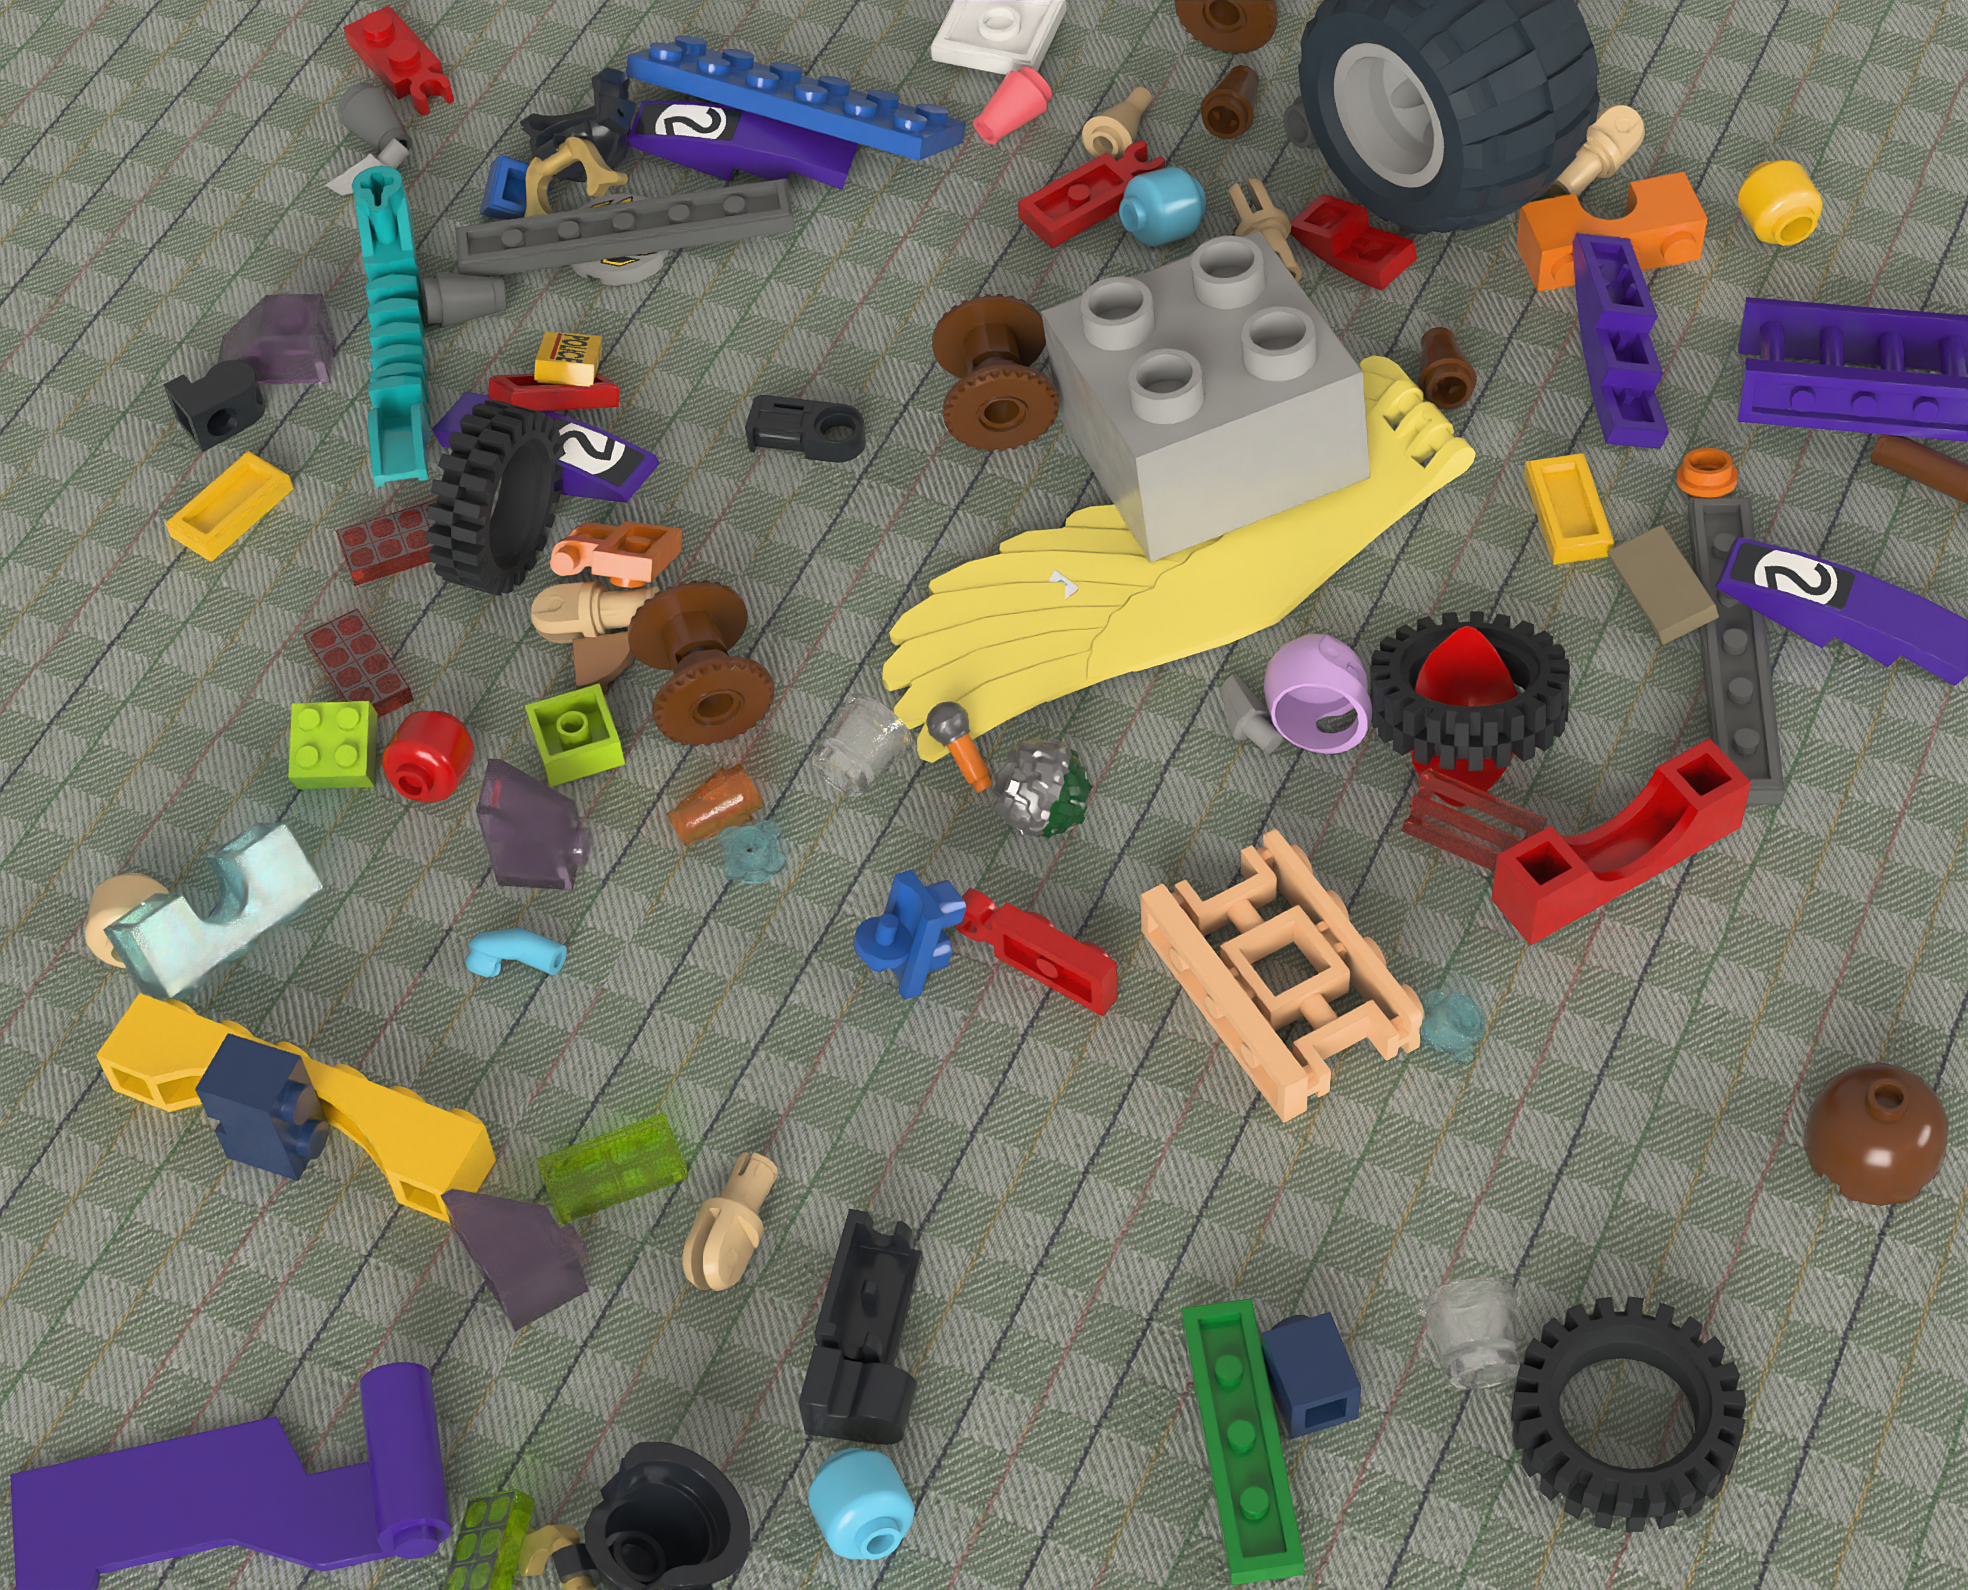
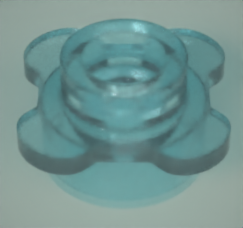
[718,820,786,884]
[1419,989,1485,1065]

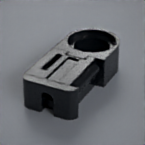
[745,395,866,463]

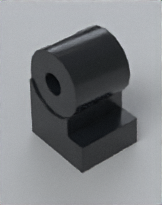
[163,360,266,452]
[798,1345,917,1445]

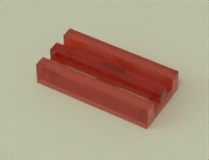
[1401,769,1547,872]

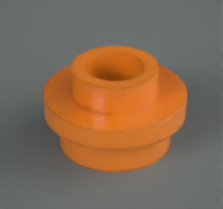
[1676,448,1738,498]

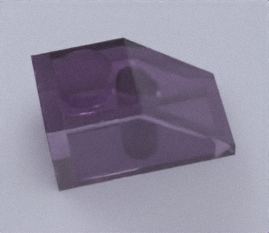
[217,293,336,385]
[476,759,591,890]
[440,1189,590,1331]

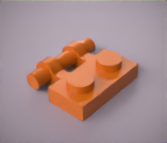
[550,521,683,588]

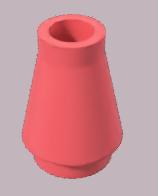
[973,66,1052,145]

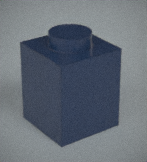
[1262,1312,1361,1439]

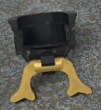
[520,67,636,217]
[508,1442,750,1590]

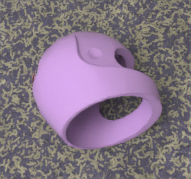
[1264,633,1372,754]

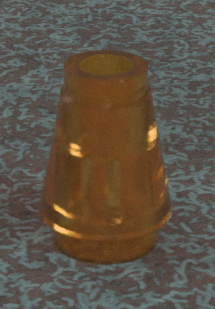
[666,763,765,846]

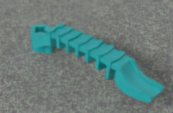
[352,166,431,488]

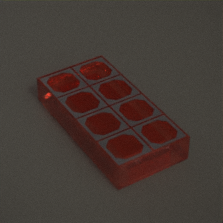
[336,499,437,586]
[303,608,414,719]

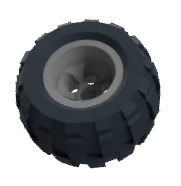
[1298,0,1600,235]

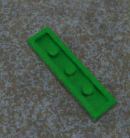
[1181,1298,1305,1586]

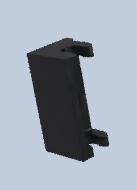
[814,1209,923,1366]

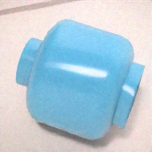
[1119,167,1207,246]
[808,1448,915,1560]

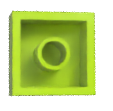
[525,683,625,787]
[288,701,378,789]

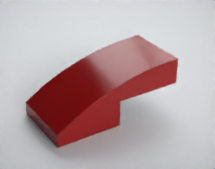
[1290,194,1417,291]

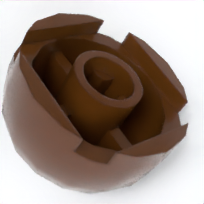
[1803,1062,1949,1206]

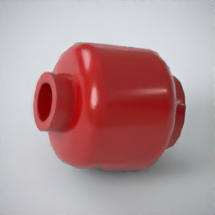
[382,710,475,803]

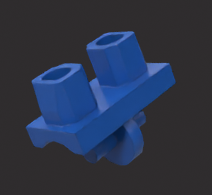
[853,869,966,1000]

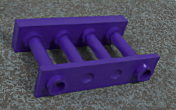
[1738,297,1968,442]

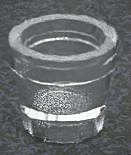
[810,692,914,797]
[1418,1277,1521,1389]

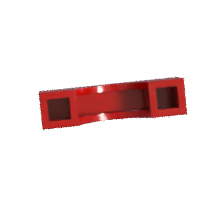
[1491,738,1751,945]

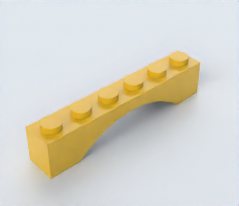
[96,993,496,1226]

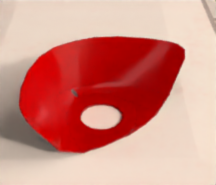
[1411,626,1518,807]

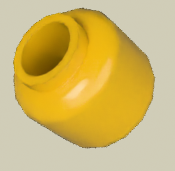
[1737,160,1823,246]

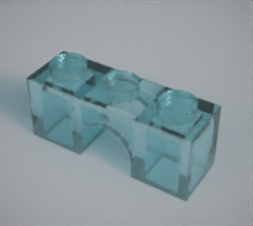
[103,822,323,999]

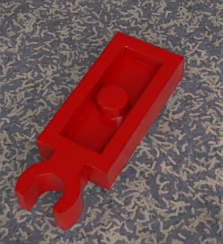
[343,5,454,116]
[1018,141,1165,248]
[956,888,1118,1017]

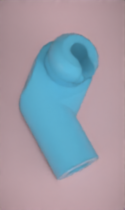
[465,928,567,977]

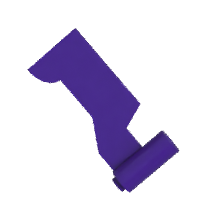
[10,1362,452,1590]

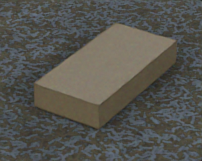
[1607,524,1719,645]

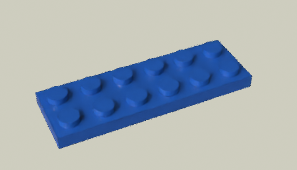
[626,35,966,161]

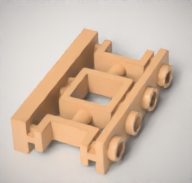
[1141,828,1424,1123]

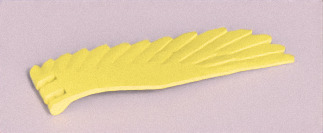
[882,355,1476,763]

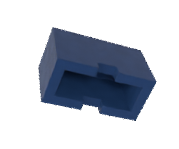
[195,1033,329,1181]

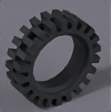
[426,399,563,596]
[1370,611,1570,771]
[1511,1296,1746,1532]

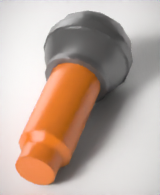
[926,701,993,793]

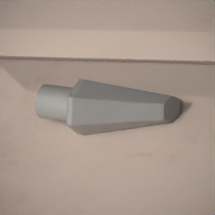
[325,138,410,196]
[1220,674,1283,754]

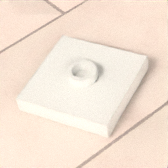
[931,0,1067,75]

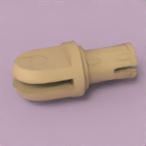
[1546,104,1645,198]
[1228,177,1302,282]
[530,581,659,644]
[682,1152,778,1291]

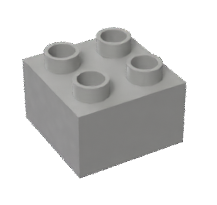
[1041,230,1370,563]

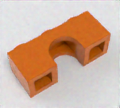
[1516,171,1707,292]

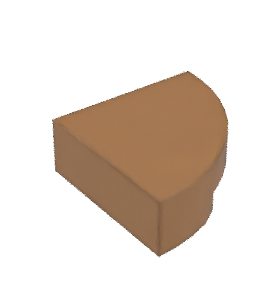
[572,632,635,692]

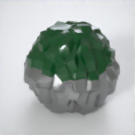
[992,738,1093,838]

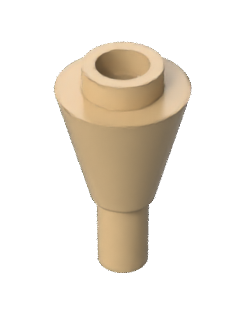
[1082,87,1152,161]

